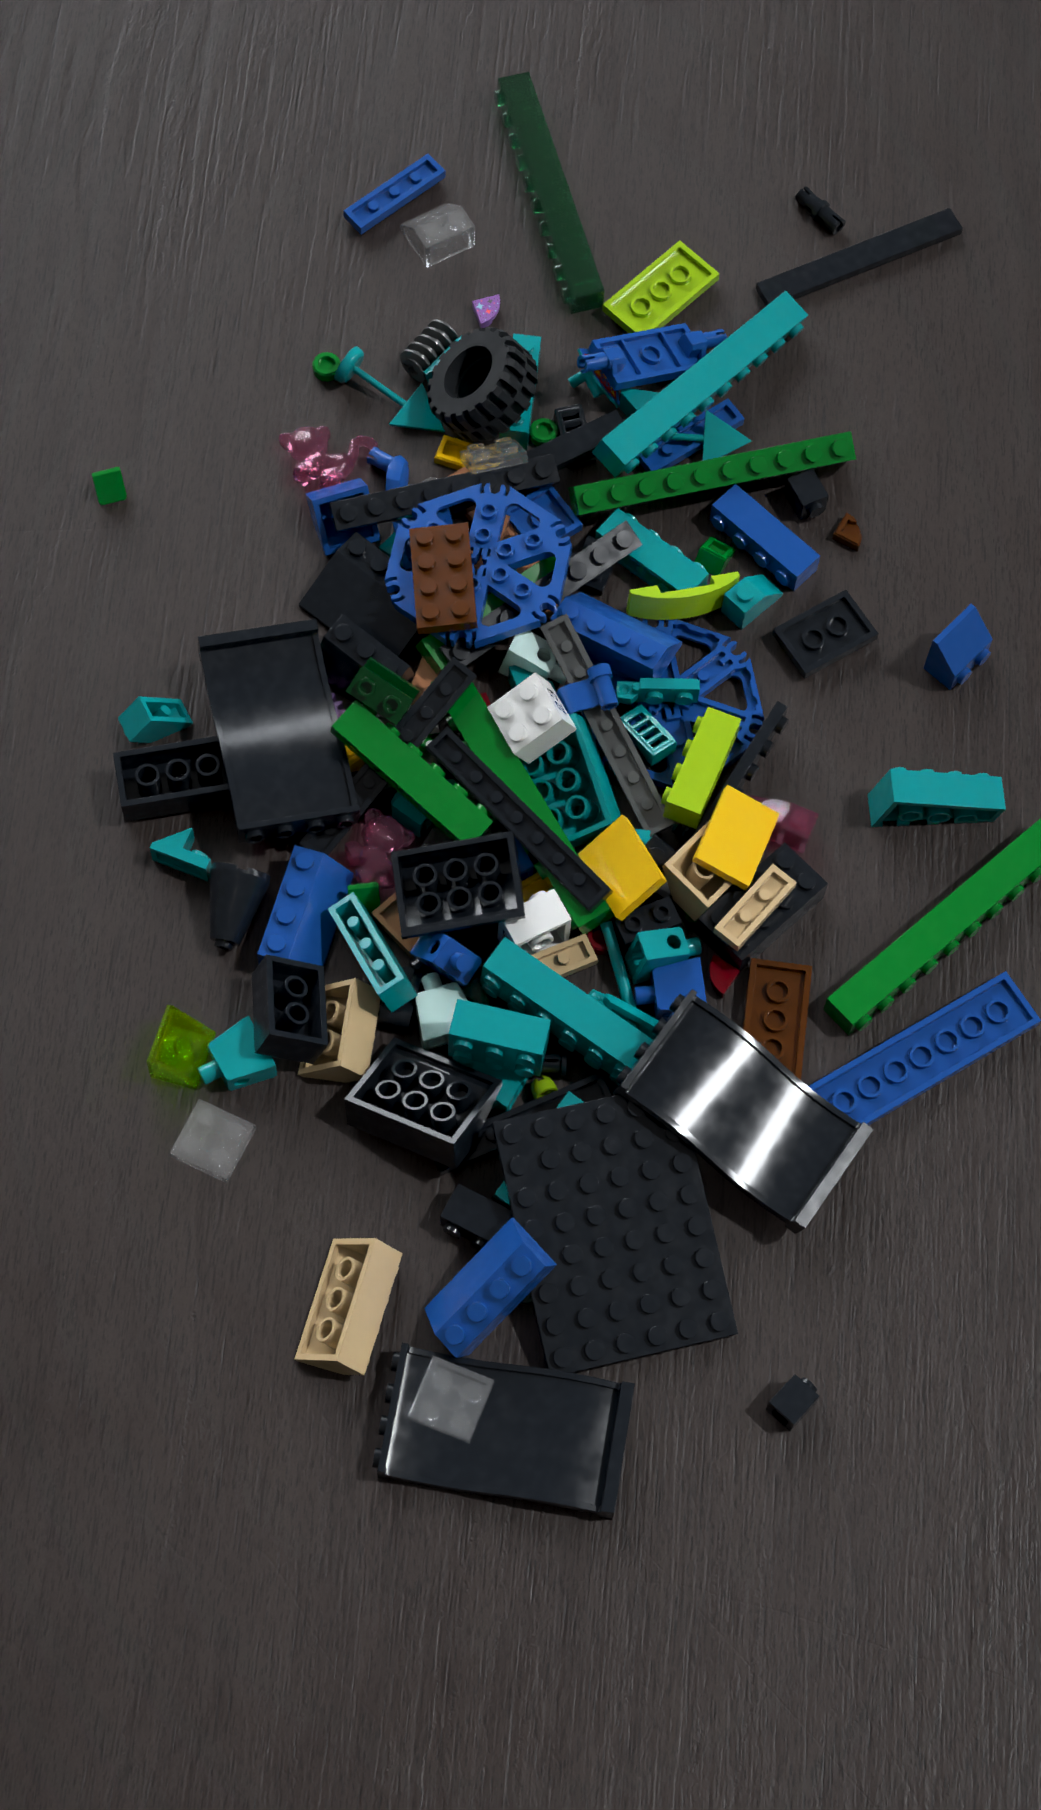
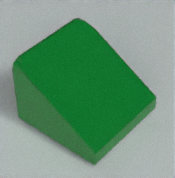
[92,467,127,505]
[695,537,735,575]
[347,882,380,915]

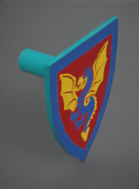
[568,348,620,408]

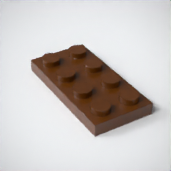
[409,522,478,635]
[743,958,812,1080]

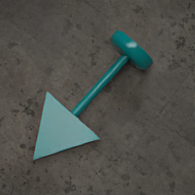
[334,346,445,432]
[631,410,752,461]

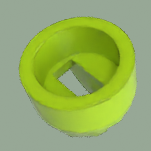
[531,1075,558,1099]

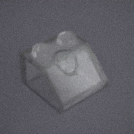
[400,203,475,268]

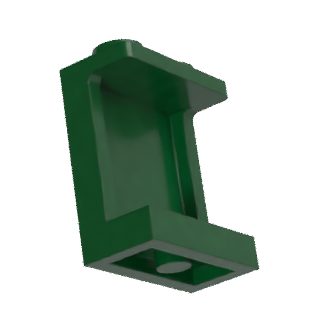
[346,657,420,725]

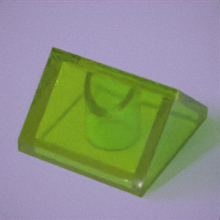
[147,1005,216,1089]

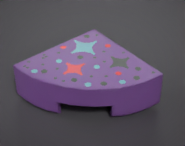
[472,294,500,328]

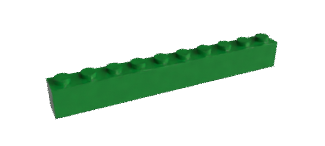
[568,431,856,516]
[430,680,615,934]
[823,818,1041,1036]

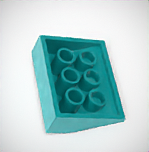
[519,713,621,859]

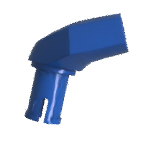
[367,447,409,490]

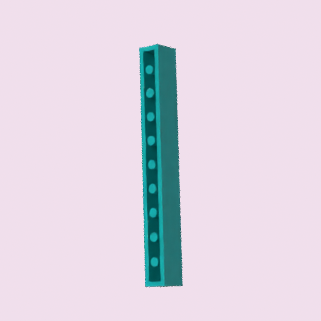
[592,291,808,478]

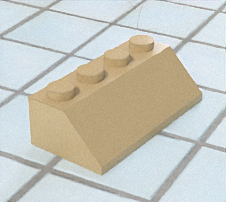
[294,1238,403,1375]

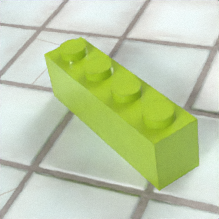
[661,707,742,829]

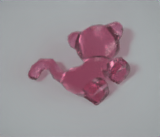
[279,426,378,489]
[344,808,416,890]

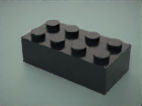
[113,736,232,822]
[695,842,828,972]

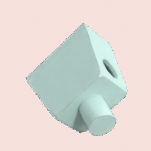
[498,631,566,685]
[415,972,468,1050]

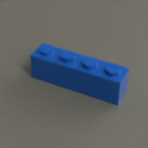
[709,484,820,591]

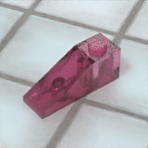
[745,794,819,854]

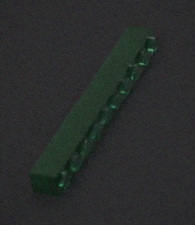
[494,72,605,314]

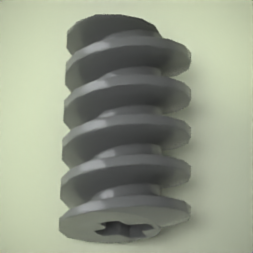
[400,319,458,382]

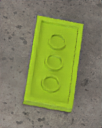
[602,240,720,333]

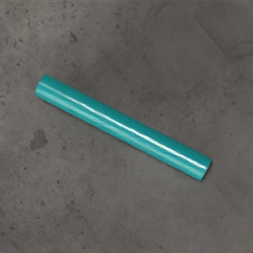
[600,921,637,1008]

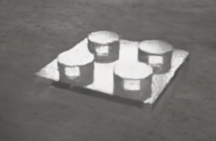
[460,437,528,474]
[170,1099,256,1183]
[408,1356,494,1443]

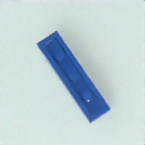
[343,154,446,235]
[638,398,745,472]

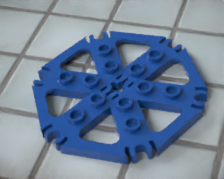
[384,483,572,649]
[581,619,764,789]

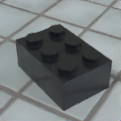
[252,954,328,1064]

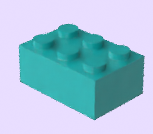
[448,999,551,1077]

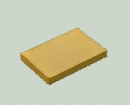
[692,785,780,890]
[578,815,667,921]

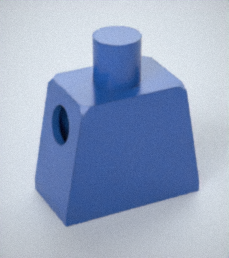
[410,933,482,986]
[634,957,707,1020]

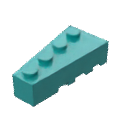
[868,767,1006,827]

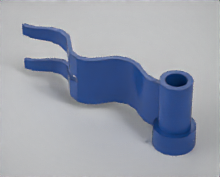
[556,663,619,715]

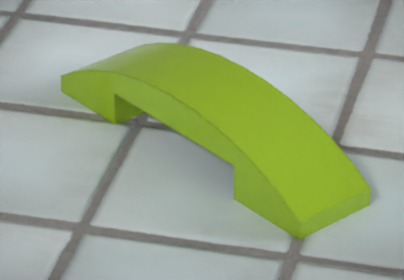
[626,571,740,620]

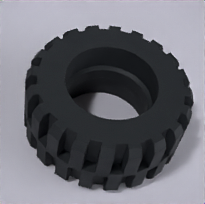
[427,327,538,442]

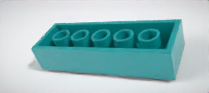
[479,937,652,1085]

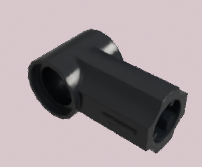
[378,966,423,1032]

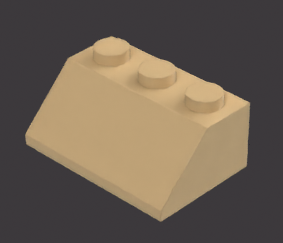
[662,820,732,921]
[298,978,381,1083]

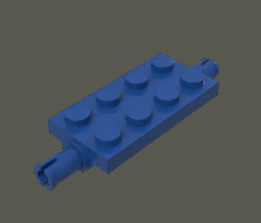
[577,323,727,391]

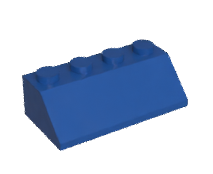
[550,592,682,681]
[257,845,354,966]
[424,1217,557,1358]

